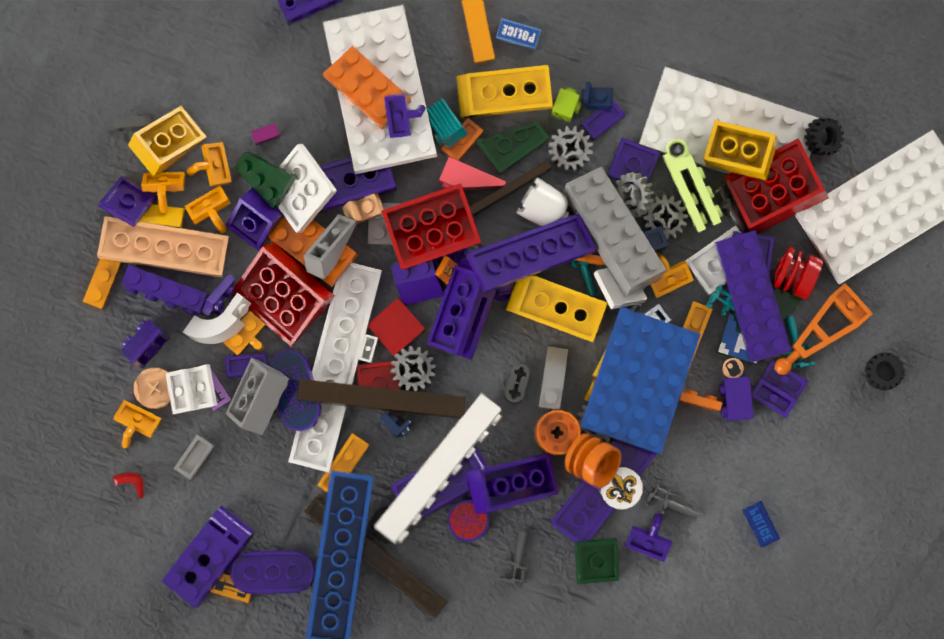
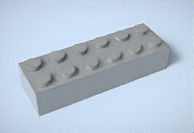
[562,166,666,297]

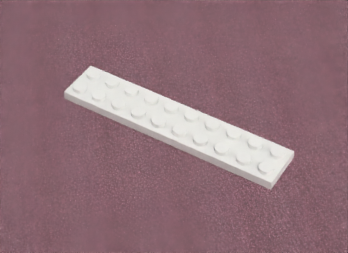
[288,263,382,472]

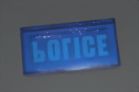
[742,501,780,548]

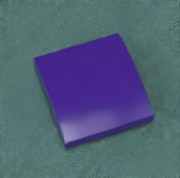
[751,359,808,418]

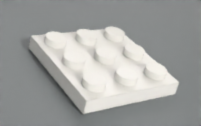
[278,144,337,233]

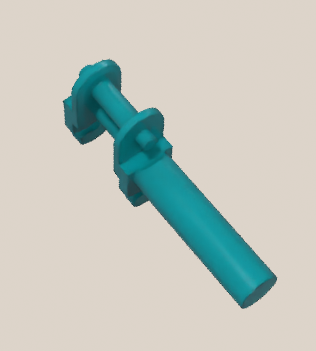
[570,260,596,296]
[706,284,735,316]
[785,316,815,369]

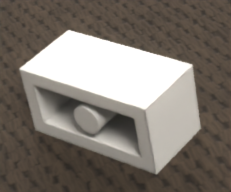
[358,334,378,363]

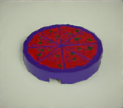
[447,500,489,542]

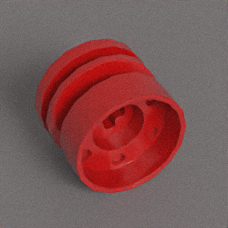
[773,246,823,300]

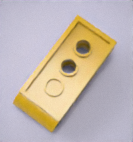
[456,65,553,118]
[505,275,608,343]

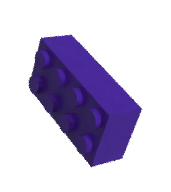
[466,453,559,514]

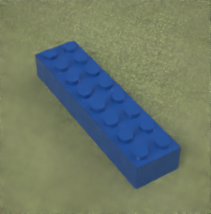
[305,470,373,639]

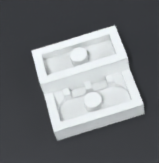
[165,365,217,414]

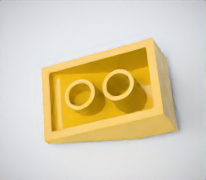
[128,106,206,177]

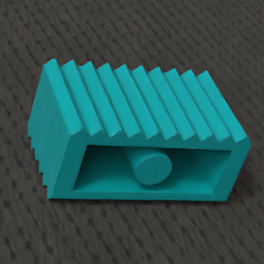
[427,98,468,148]

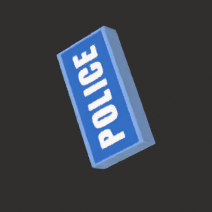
[496,19,541,50]

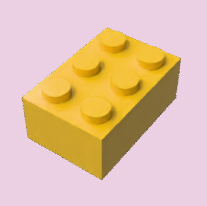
[703,120,778,180]

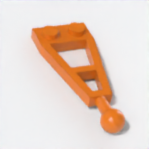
[774,283,873,375]

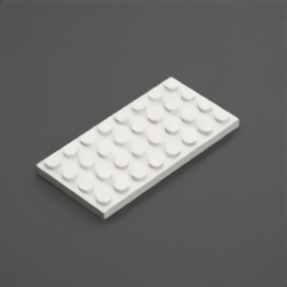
[323,5,437,174]
[639,67,818,175]
[795,130,944,284]

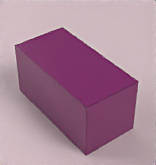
[251,123,280,146]

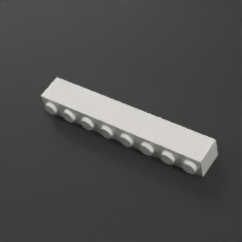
[375,393,502,544]

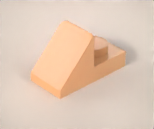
[342,193,384,225]

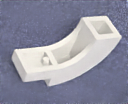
[183,293,251,344]

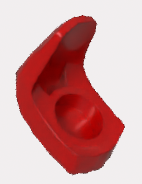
[113,472,144,499]

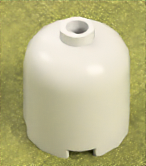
[516,177,569,226]

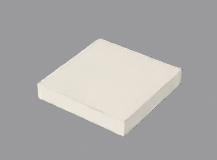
[594,268,647,309]

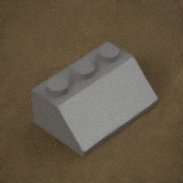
[225,357,289,435]

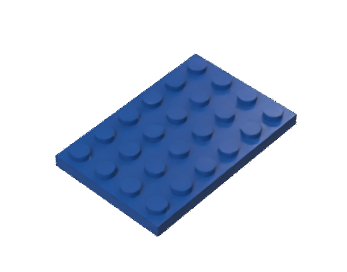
[580,307,701,454]

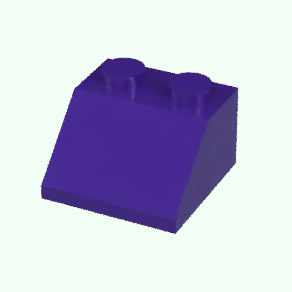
[225,187,283,250]
[391,259,444,305]

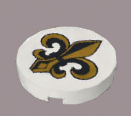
[600,467,643,509]

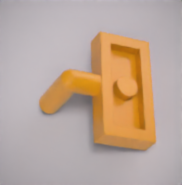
[186,142,232,186]
[141,172,186,213]
[184,186,231,233]
[650,251,694,298]
[223,311,266,356]
[114,400,161,448]

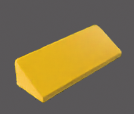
[139,205,185,229]

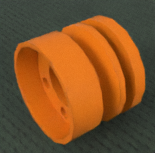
[534,410,581,455]
[565,433,621,489]

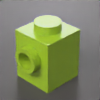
[551,87,582,122]

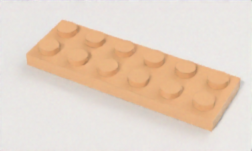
[97,216,229,278]

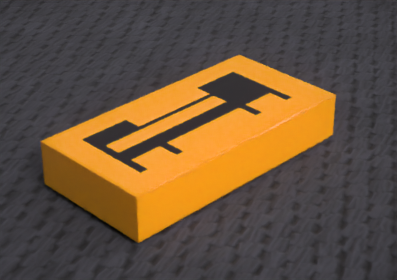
[211,574,252,603]

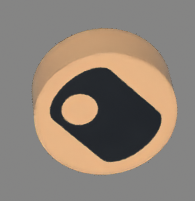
[722,358,744,378]

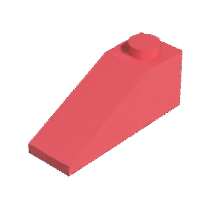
[439,157,506,191]

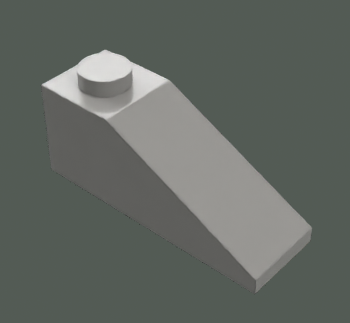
[304,214,356,279]
[538,346,568,411]

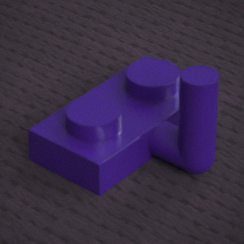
[384,93,426,138]
[202,275,235,316]
[625,513,672,562]

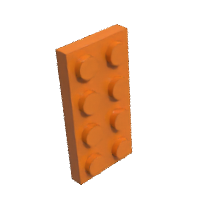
[323,46,411,130]
[268,216,358,287]

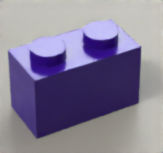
[719,377,754,422]

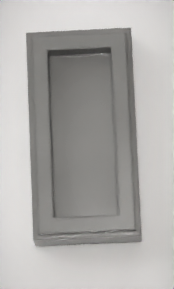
[173,434,215,481]

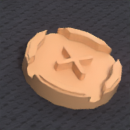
[134,368,171,409]

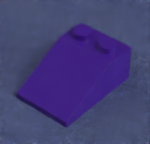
[121,319,170,369]

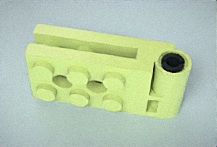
[662,139,723,232]

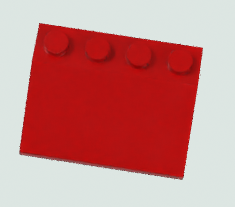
[724,138,829,234]
[382,183,481,270]
[232,242,335,347]

